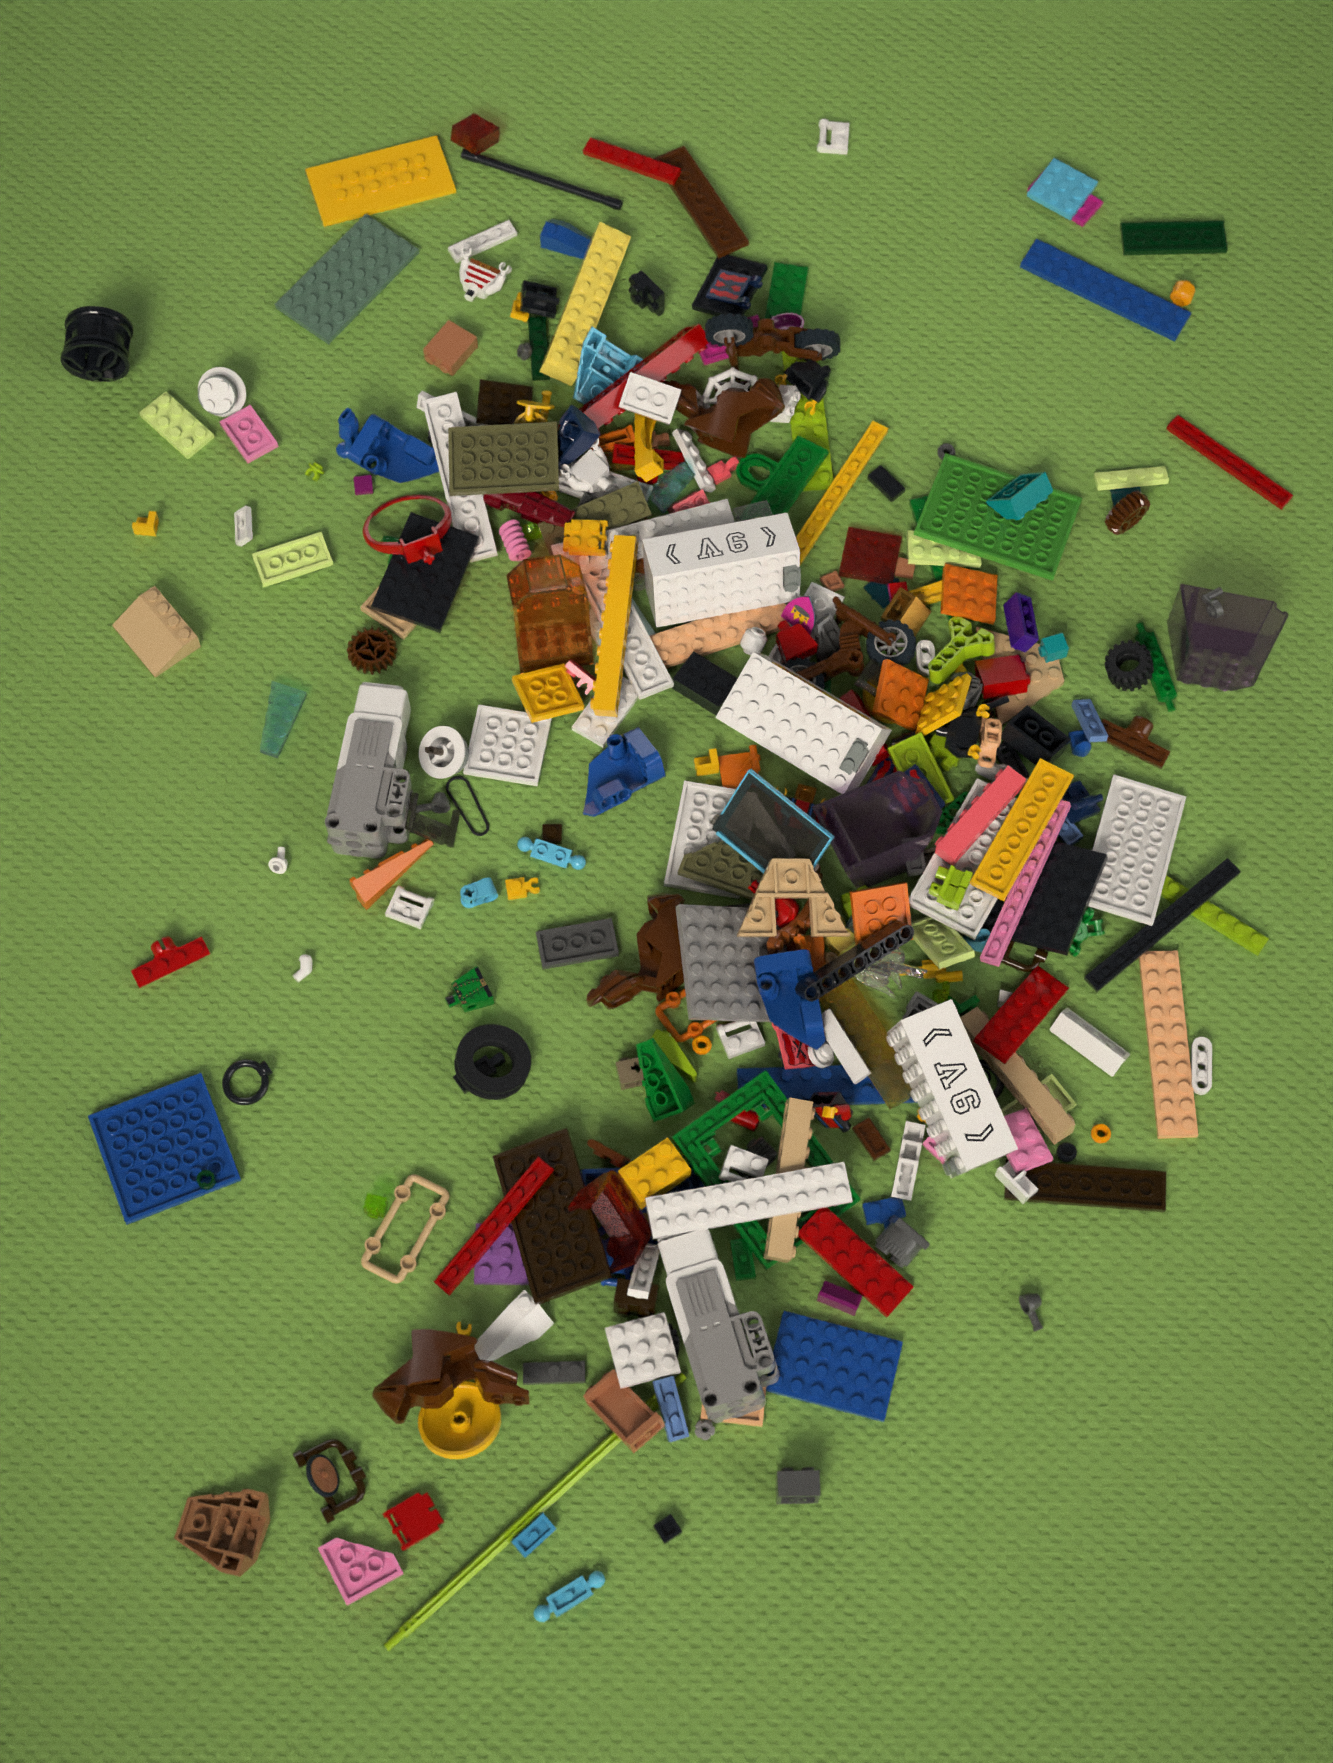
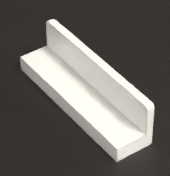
[1050,1007,1130,1076]

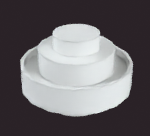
[808,1041,834,1068]

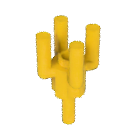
[899,959,963,983]

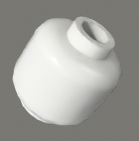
[740,627,767,655]

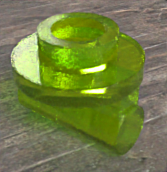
[522,523,542,541]

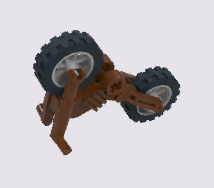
[705,313,840,381]
[782,596,916,689]

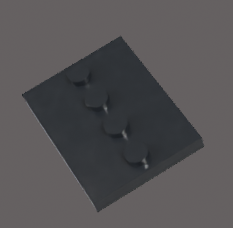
[692,255,768,316]

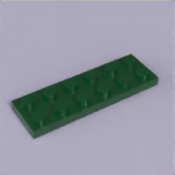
[1120,220,1228,256]

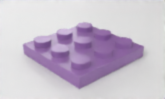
[474,1223,529,1285]

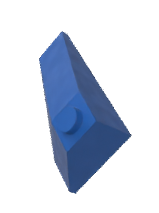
[540,218,591,259]

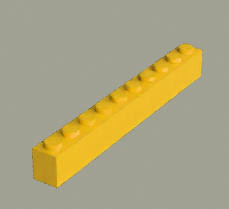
[590,535,638,717]

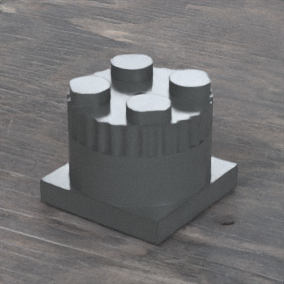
[875,1215,930,1268]

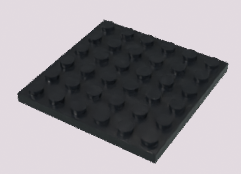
[982,841,1108,956]

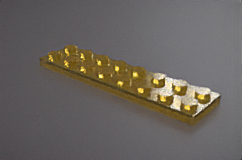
[819,969,912,1109]

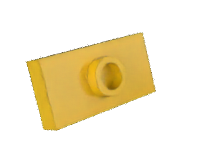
[908,580,942,606]

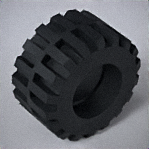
[1104,640,1154,692]

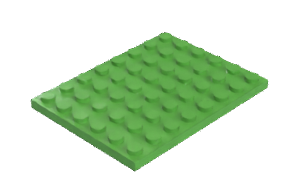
[914,453,1082,581]

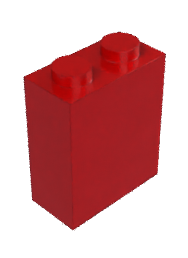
[975,654,1030,699]

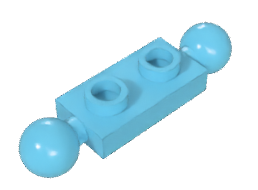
[517,837,586,870]
[533,1571,605,1622]

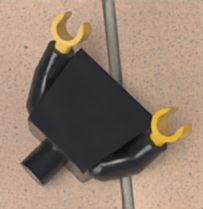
[775,360,831,415]
[935,704,990,760]

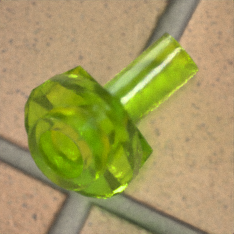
[932,981,950,1004]

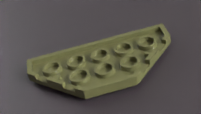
[677,837,774,900]

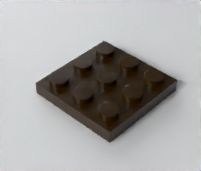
[476,379,533,425]

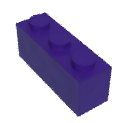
[1003,592,1039,653]

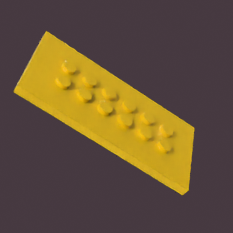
[305,135,456,227]

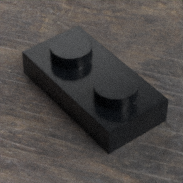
[867,465,905,502]

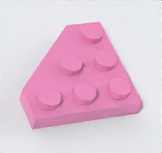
[318,1538,404,1606]

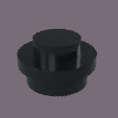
[1057,1142,1077,1162]

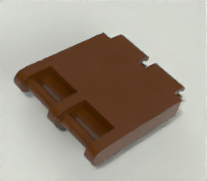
[587,1139,633,1168]

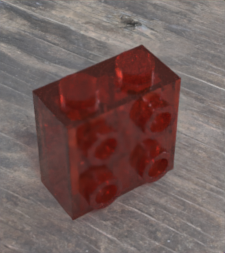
[451,113,500,156]

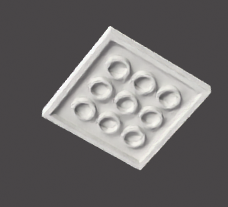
[463,705,552,786]

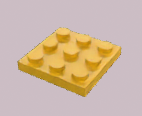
[512,663,584,723]
[915,673,972,736]

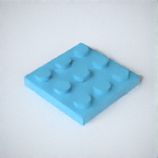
[1027,158,1098,221]

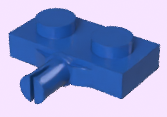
[862,1197,906,1228]

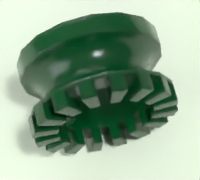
[197,1170,216,1190]

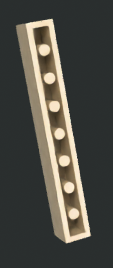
[960,1007,1075,1145]
[764,1098,815,1263]

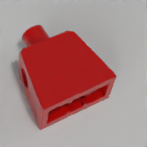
[776,620,818,664]

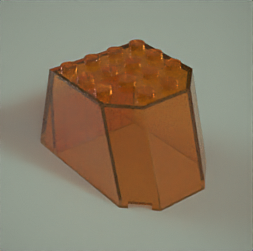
[506,554,594,674]

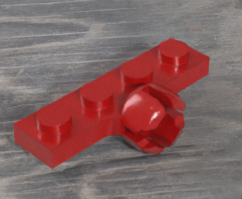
[131,936,210,989]

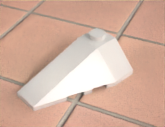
[475,1290,554,1361]

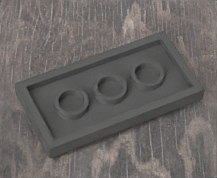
[536,918,619,970]

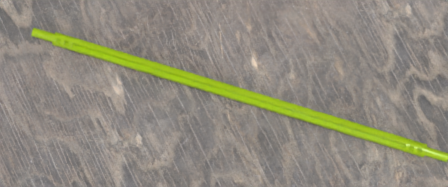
[384,1372,687,1651]

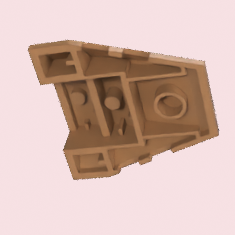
[174,1489,270,1577]

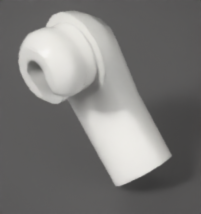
[292,954,313,983]

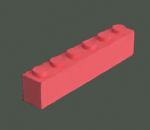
[935,765,1026,866]

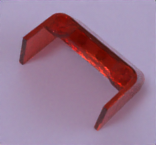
[568,1170,652,1273]

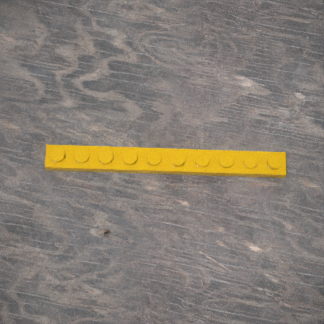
[796,421,889,566]

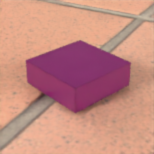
[353,475,373,495]

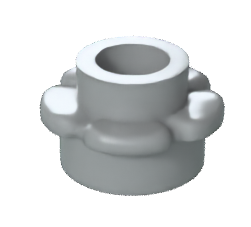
[695,1419,715,1440]

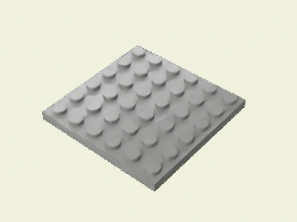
[676,904,787,1022]

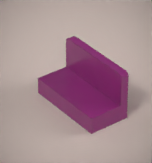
[817,1281,862,1316]

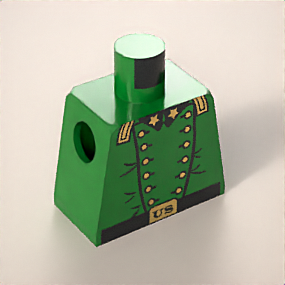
[445,966,494,1012]

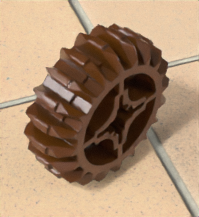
[1105,491,1150,535]
[347,626,397,676]

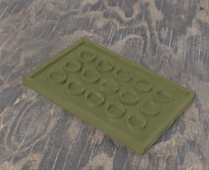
[448,422,559,496]

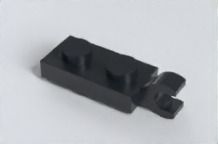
[453,1052,506,1094]

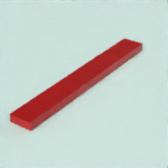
[1166,415,1293,510]
[434,1157,554,1296]

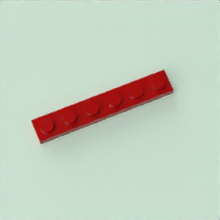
[583,137,681,185]

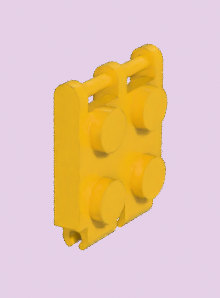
[563,519,608,556]

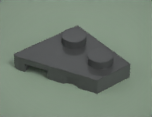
[814,613,840,663]

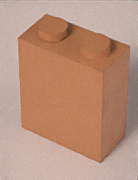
[423,320,478,376]

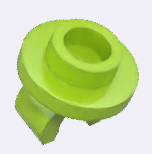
[305,461,325,482]

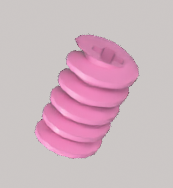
[499,520,531,561]

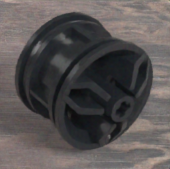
[61,306,134,382]

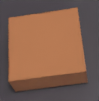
[894,557,916,579]
[820,571,844,592]

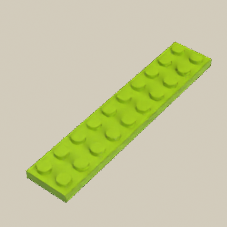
[781,352,833,491]

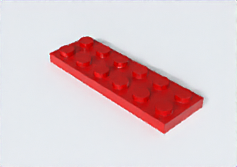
[973,966,1069,1064]
[798,1207,914,1318]

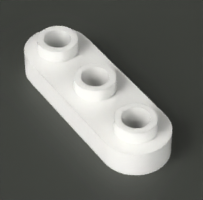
[1191,1037,1212,1095]

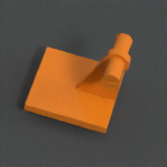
[718,745,761,789]

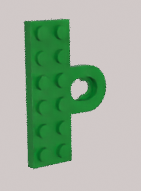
[736,435,829,521]

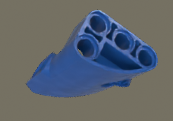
[347,414,439,483]
[583,727,665,817]
[754,949,826,1050]

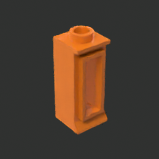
[589,425,635,458]

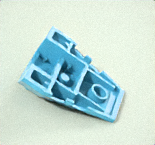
[573,327,643,405]

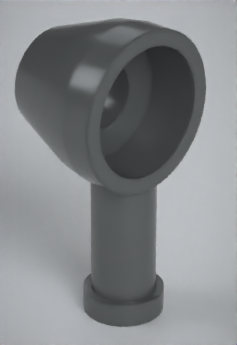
[414,792,450,814]
[1019,1293,1043,1332]

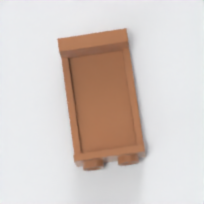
[583,1369,665,1453]

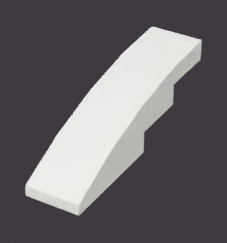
[891,1121,925,1201]

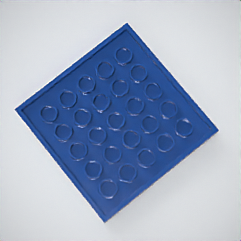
[88,1073,241,1225]

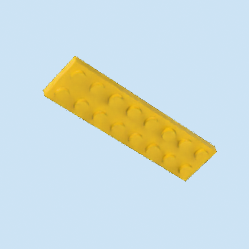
[970,758,1074,901]

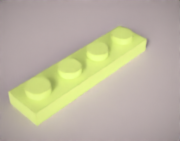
[1094,466,1169,491]

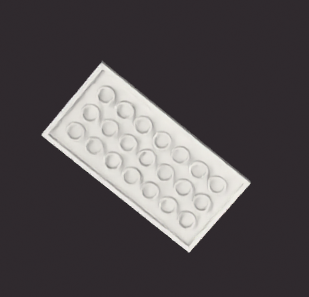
[1088,775,1186,926]
[909,778,1017,940]

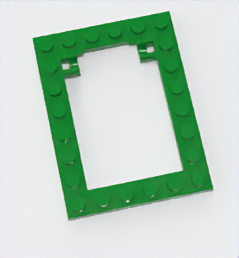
[670,1070,861,1270]

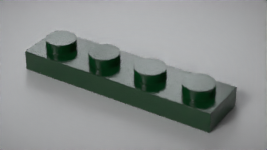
[528,317,550,381]

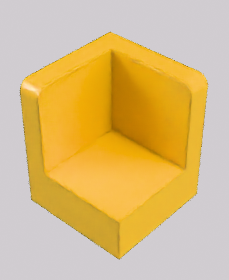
[132,511,159,536]
[694,748,719,776]

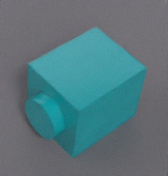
[1038,633,1069,663]

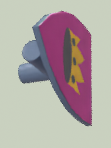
[781,596,815,636]

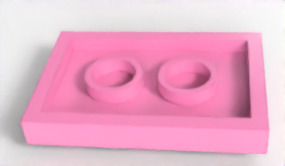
[219,405,279,464]
[1004,1108,1053,1175]

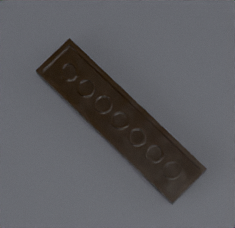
[1004,1159,1166,1212]

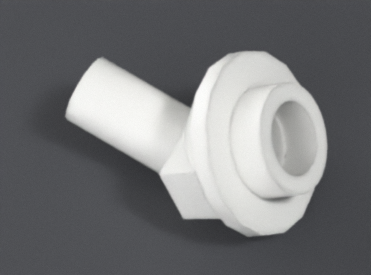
[269,847,288,874]

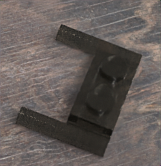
[405,792,460,847]

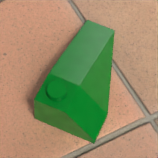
[636,1038,696,1122]

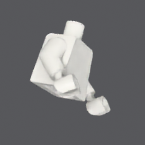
[559,438,613,493]

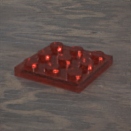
[839,527,902,585]

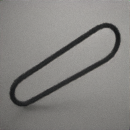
[446,776,489,836]

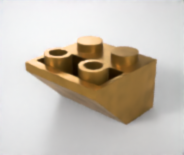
[880,587,931,636]

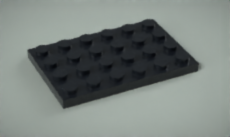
[371,512,479,633]

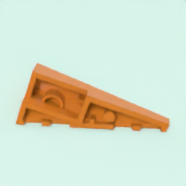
[349,836,434,910]

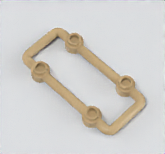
[361,1174,450,1284]

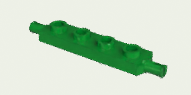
[1135,622,1177,712]

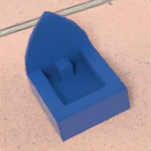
[1068,730,1091,757]

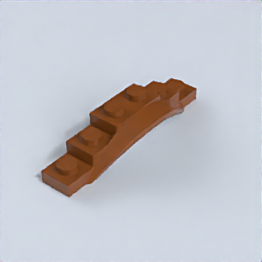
[767,864,823,955]

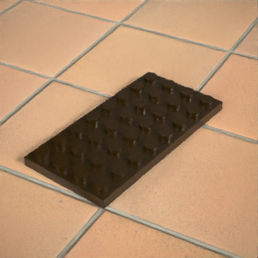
[492,1128,613,1305]

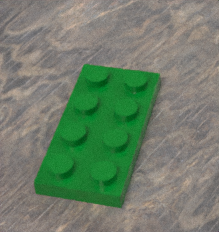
[764,262,809,319]

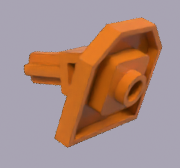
[787,933,825,972]

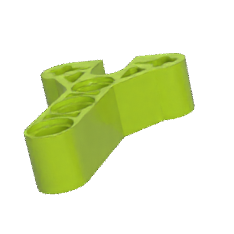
[928,616,995,684]

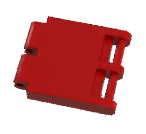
[382,1492,444,1551]

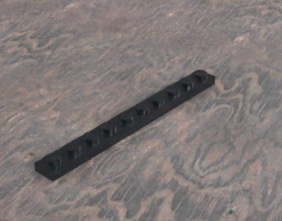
[1084,858,1241,993]

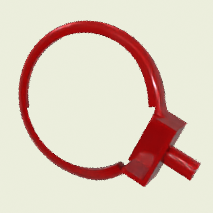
[363,495,452,565]

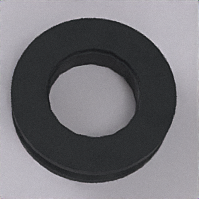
[454,1024,531,1100]

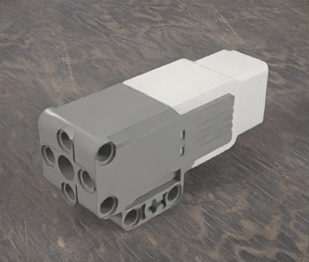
[325,682,415,859]
[658,1228,780,1423]

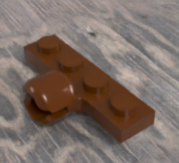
[1101,716,1171,769]

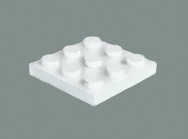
[605,1312,681,1389]

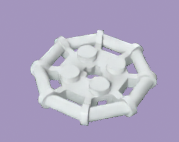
[702,367,759,409]

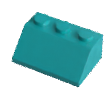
[986,472,1054,520]

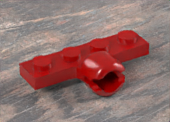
[612,444,684,485]

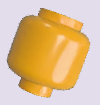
[1170,280,1196,307]

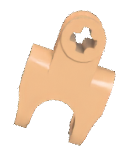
[977,716,1002,768]

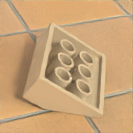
[112,586,201,678]

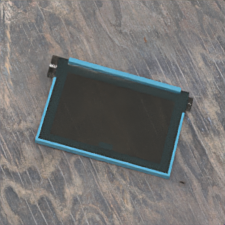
[710,769,835,900]

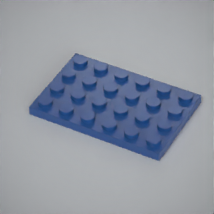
[766,1311,903,1422]

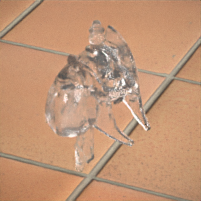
[854,947,927,999]

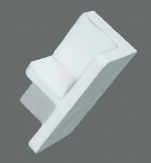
[995,1162,1038,1204]

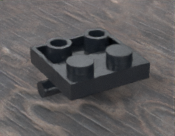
[520,280,560,318]

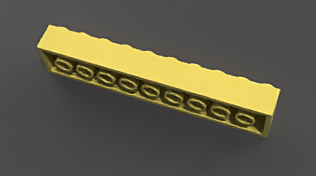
[539,222,631,386]

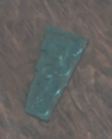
[260,681,307,758]

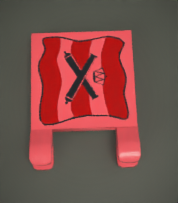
[771,1022,815,1069]

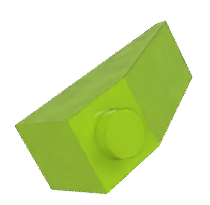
[650,1029,697,1083]

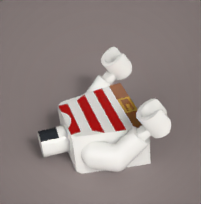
[459,246,512,302]

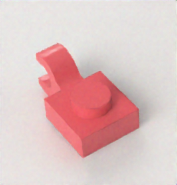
[707,457,739,485]

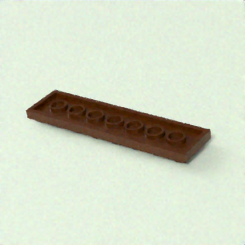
[654,146,749,259]

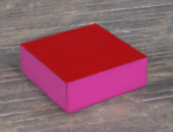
[887,582,908,602]

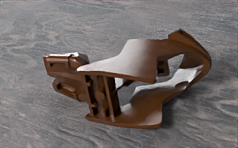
[662,378,785,458]
[586,893,685,1010]
[372,1329,530,1424]

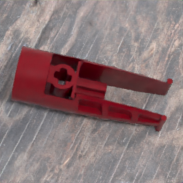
[483,492,576,527]

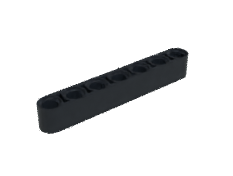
[795,921,914,1002]

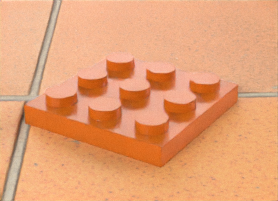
[940,564,997,625]
[872,659,929,731]
[850,882,913,946]

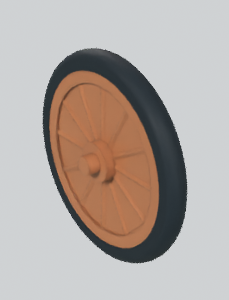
[306,1454,339,1497]

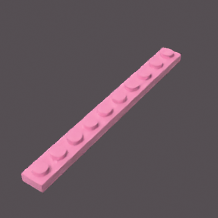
[980,800,1071,967]

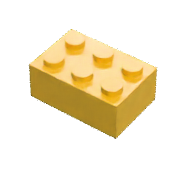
[618,1137,691,1210]

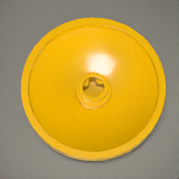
[418,1381,502,1459]

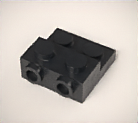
[628,270,664,317]

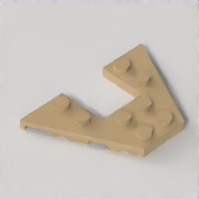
[975,627,1064,727]
[737,858,851,937]

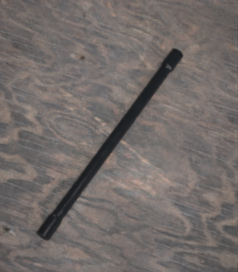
[461,148,623,211]

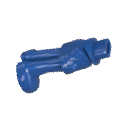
[336,408,360,459]

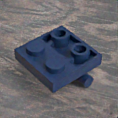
[1062,781,1103,824]

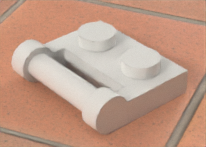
[817,119,849,155]
[385,886,434,929]
[716,1021,765,1059]
[719,1145,769,1182]

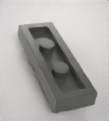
[523,1361,585,1385]

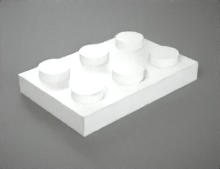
[619,372,681,425]

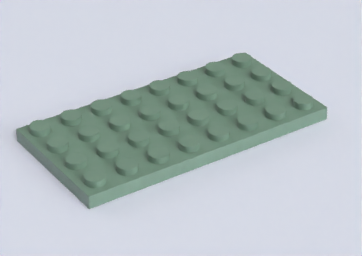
[275,214,419,345]

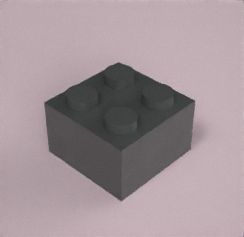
[775,1467,820,1504]

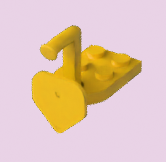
[514,390,555,424]

